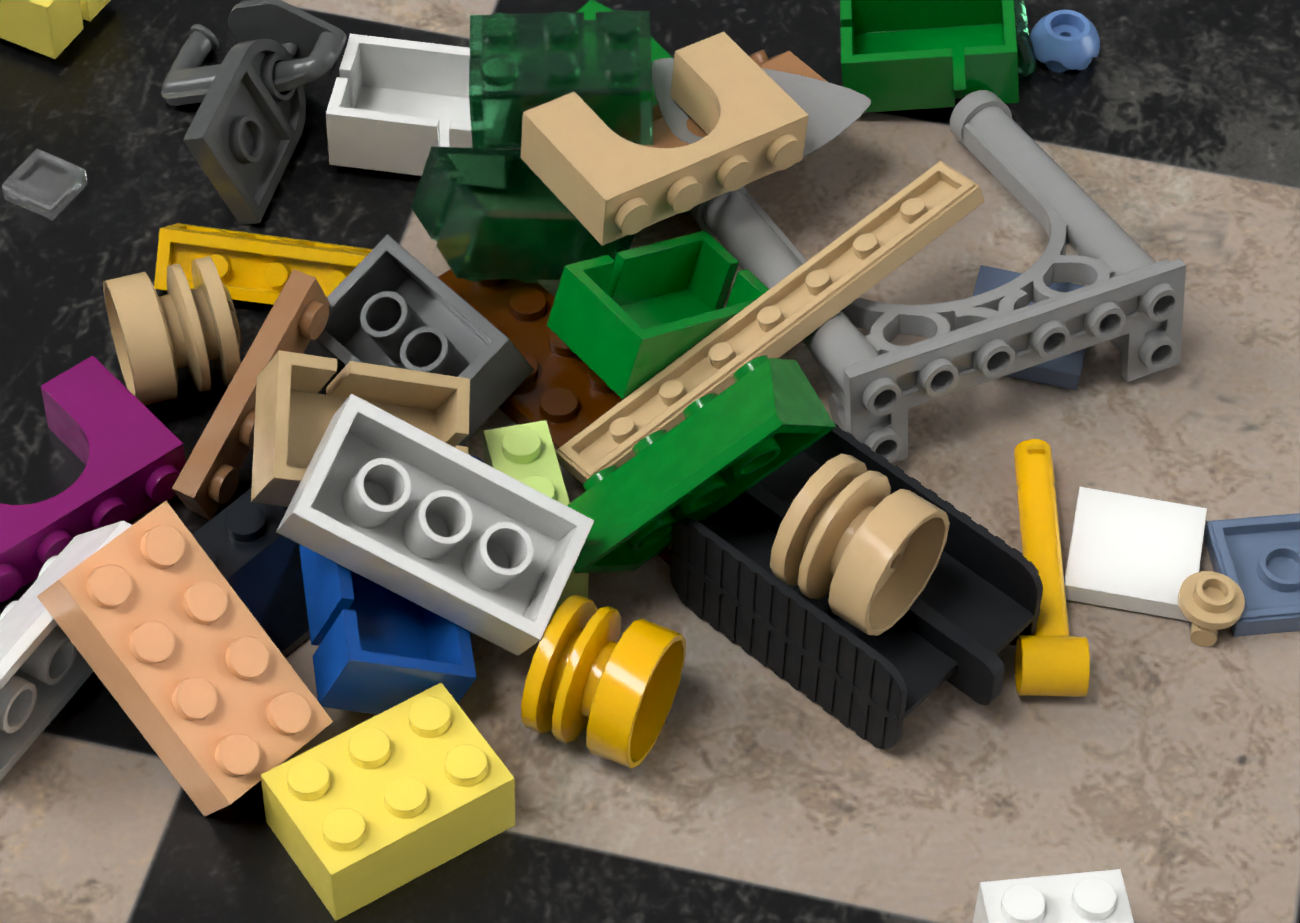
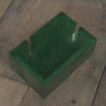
[469,10,653,150]
[411,146,636,283]

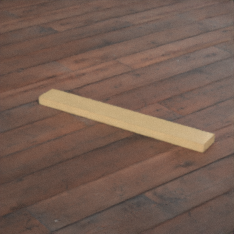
[555,161,985,484]

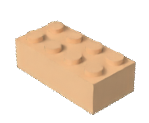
[37,501,333,817]

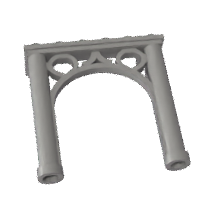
[688,90,1186,464]

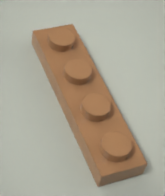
[172,269,330,520]

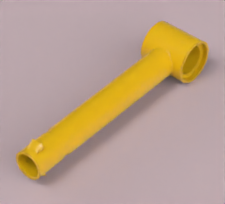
[1014,439,1090,697]

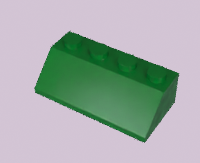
[567,355,836,573]

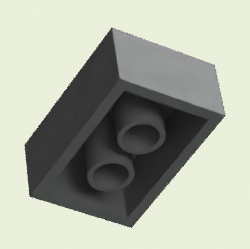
[315,234,534,446]

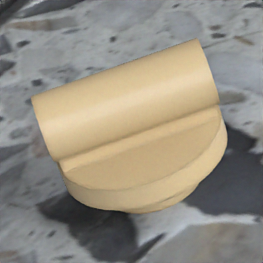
[1178,571,1245,647]

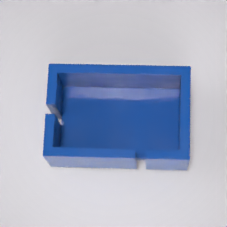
[299,544,477,714]

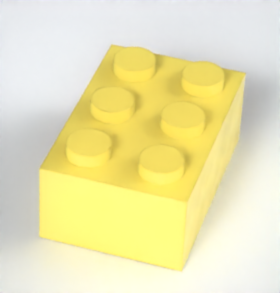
[261,682,515,921]

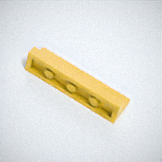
[154,223,412,305]

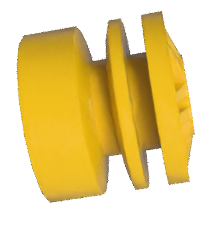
[521,594,686,769]

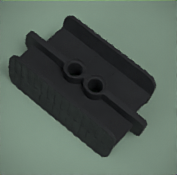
[669,423,1043,749]

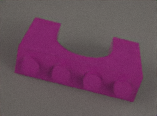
[0,356,186,602]

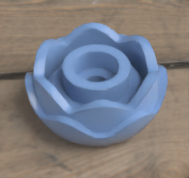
[1029,10,1100,73]

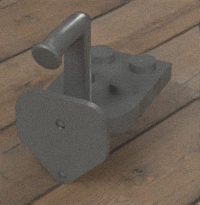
[161,0,347,225]

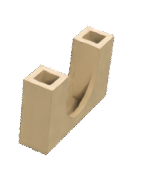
[520,32,809,246]

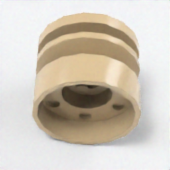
[103,256,242,406]
[770,453,950,636]

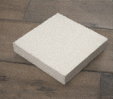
[1064,487,1207,622]

